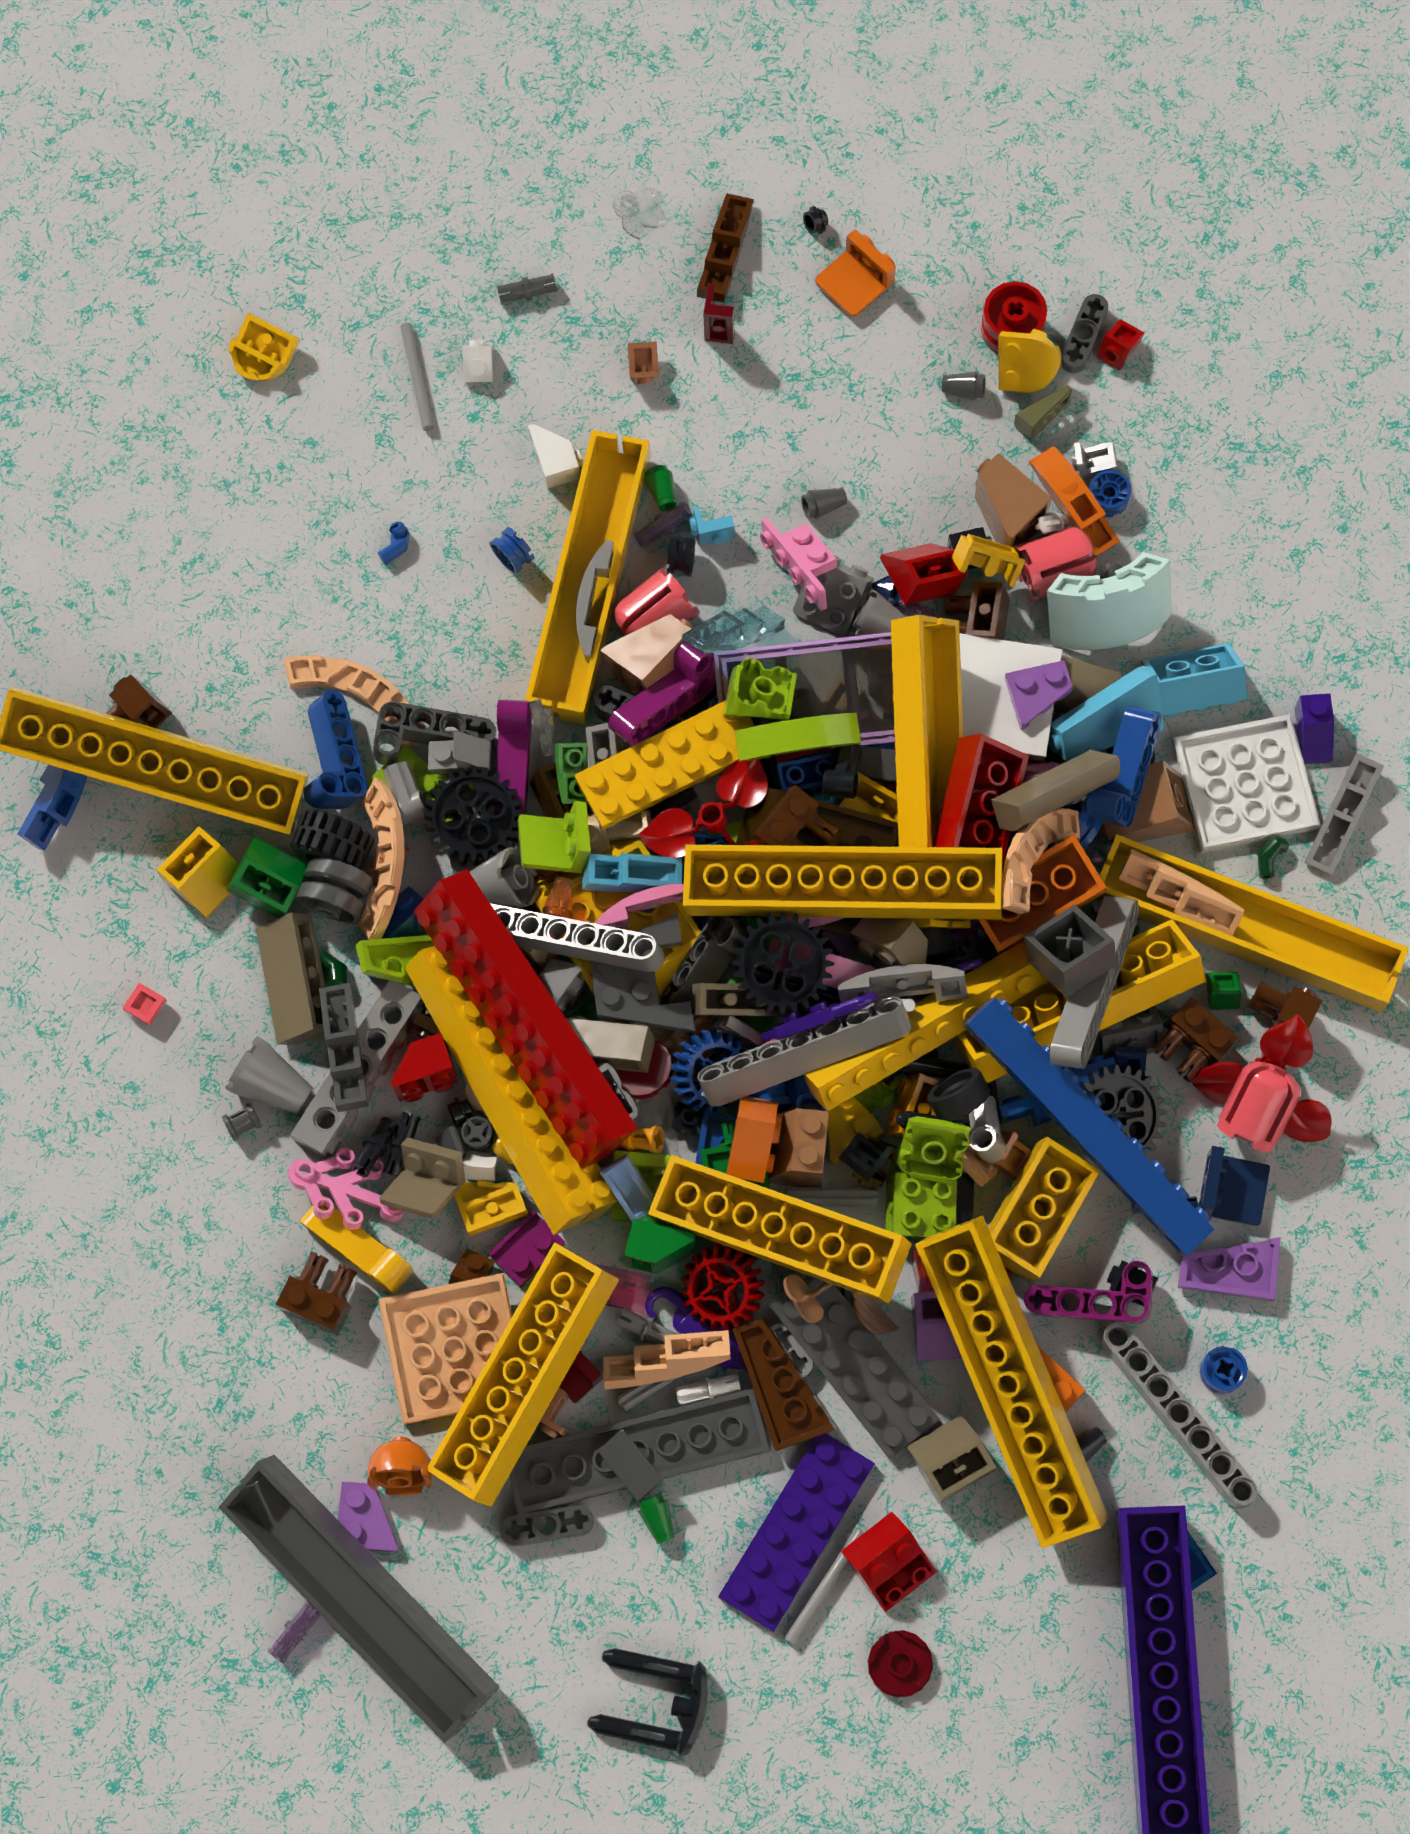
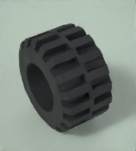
[289,810,374,871]

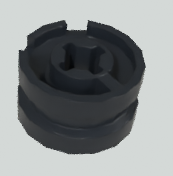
[667,533,696,577]

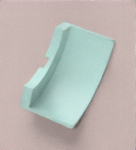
[1047,552,1172,650]

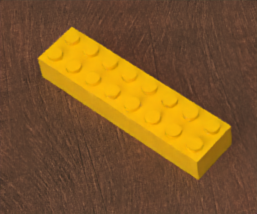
[953,919,1206,1083]
[648,1155,912,1305]
[428,1242,620,1507]

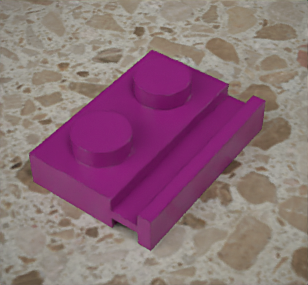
[488,1210,566,1288]

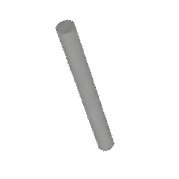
[401,323,434,431]
[784,1529,863,1646]

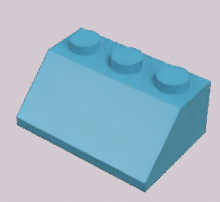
[1141,643,1248,717]

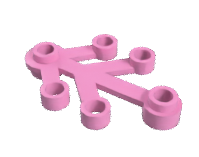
[288,1148,404,1230]

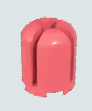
[1013,527,1097,602]
[614,567,700,636]
[1217,1062,1301,1152]

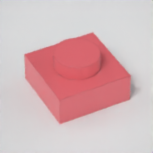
[122,983,167,1026]

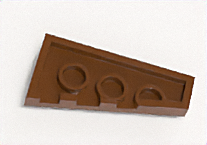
[732,1318,837,1451]

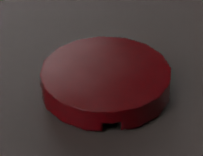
[615,1040,674,1100]
[867,1630,933,1698]

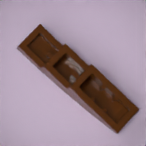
[697,193,754,303]

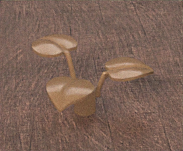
[783,1274,899,1334]

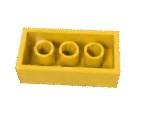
[988,1137,1101,1282]

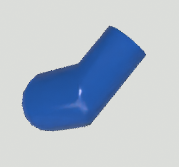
[378,522,410,565]

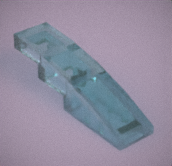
[682,605,786,654]

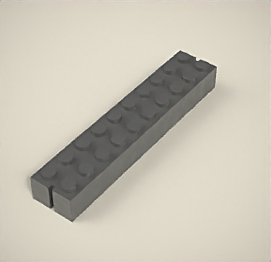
[218,1455,500,1743]

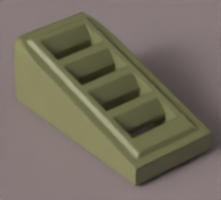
[1014,385,1072,440]

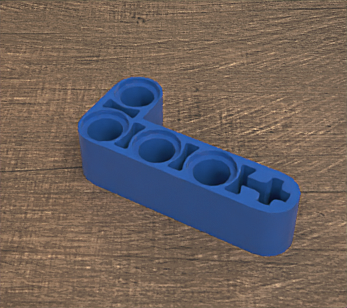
[303,689,368,809]
[1087,706,1161,827]

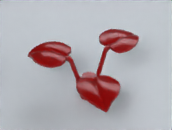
[639,759,768,859]
[1192,1015,1332,1142]

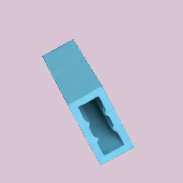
[1048,666,1164,761]

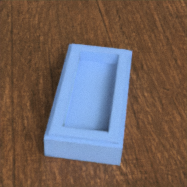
[600,1154,655,1222]

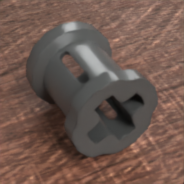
[222,1103,262,1141]

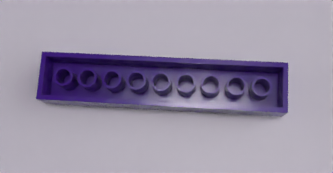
[1116,1505,1210,1834]

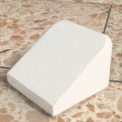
[463,1151,498,1181]

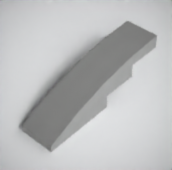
[1304,753,1384,875]

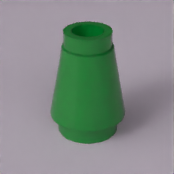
[644,465,677,511]
[637,1493,675,1544]

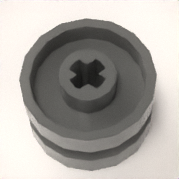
[295,857,374,923]

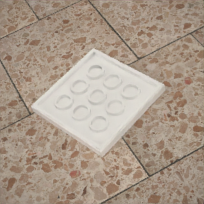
[960,633,1062,761]
[1172,714,1321,853]

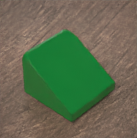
[1206,972,1242,1010]

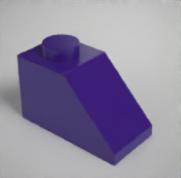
[1294,693,1334,765]

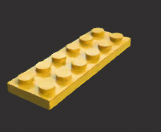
[574,701,755,830]

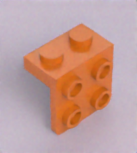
[815,229,896,317]

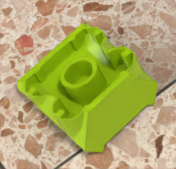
[723,658,797,720]
[896,1116,971,1183]

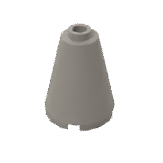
[846,589,906,650]
[470,847,539,908]
[225,1036,314,1114]

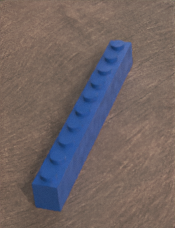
[962,998,1215,1256]

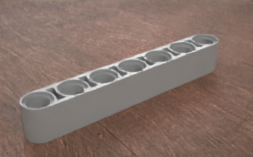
[1050,896,1139,1069]
[490,903,665,972]
[697,997,912,1106]
[1101,1322,1258,1509]

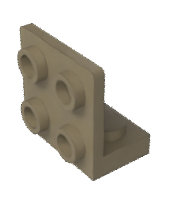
[379,1137,465,1219]

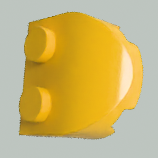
[229,313,301,381]
[998,329,1062,393]

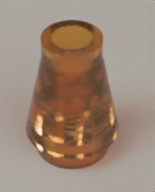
[542,877,573,919]

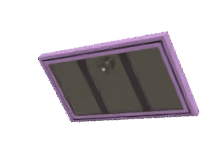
[713,632,895,756]

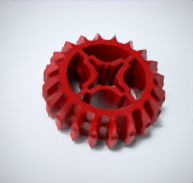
[680,1244,765,1331]

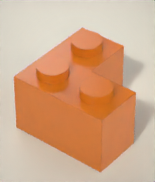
[726,1096,783,1183]

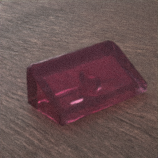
[594,1264,652,1313]

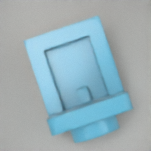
[689,507,735,546]

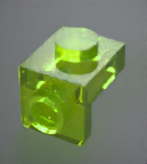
[853,1079,900,1113]

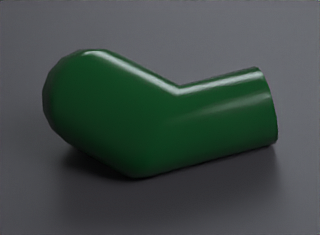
[1257,836,1289,879]
[320,951,349,987]

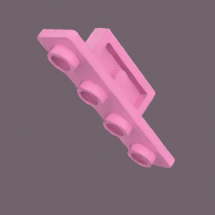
[760,518,837,611]

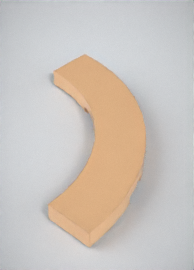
[283,655,422,749]
[357,778,404,940]
[1001,808,1080,914]

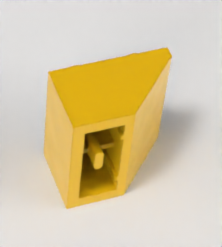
[157,826,239,919]

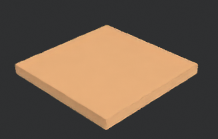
[378,1273,513,1425]

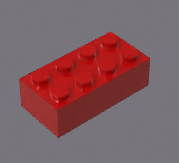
[932,733,1029,862]

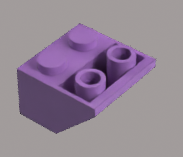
[911,1291,962,1362]

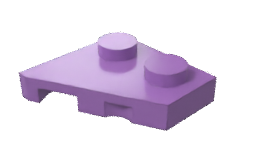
[1005,660,1073,730]
[338,1481,399,1553]

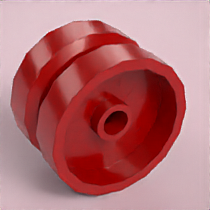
[981,281,1048,354]

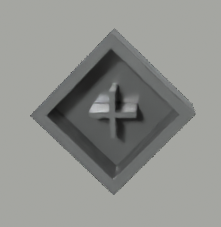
[1024,905,1117,997]

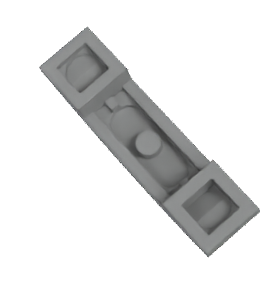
[576,540,615,663]
[838,964,968,1003]

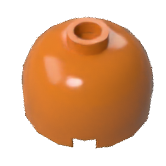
[367,1437,432,1496]

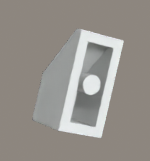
[528,424,583,489]

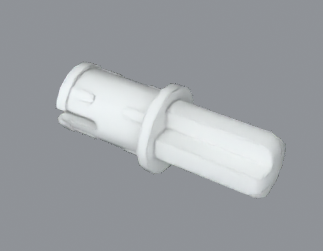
[1035,512,1070,535]
[676,1373,741,1406]

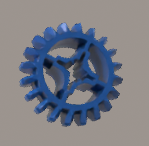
[670,1029,747,1114]

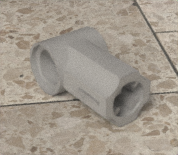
[383,761,431,826]
[969,1096,1006,1163]

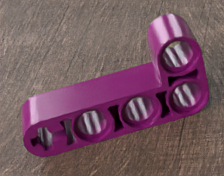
[608,639,715,746]
[494,700,532,822]
[1024,1261,1153,1324]

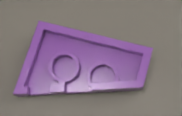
[1178,1237,1281,1301]

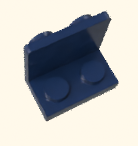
[1198,1146,1270,1226]

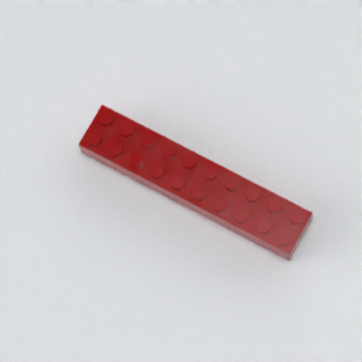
[413,869,638,1170]

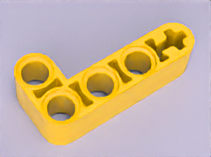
[299,1205,414,1296]

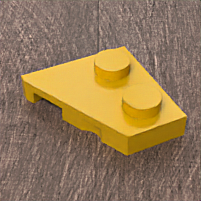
[454,1180,528,1237]

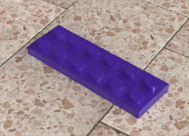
[718,1433,875,1632]

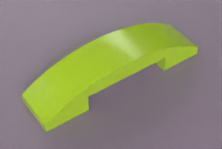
[735,712,861,762]

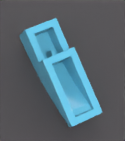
[582,853,682,892]

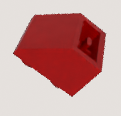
[879,543,968,605]
[391,1033,459,1103]
[841,1512,937,1613]

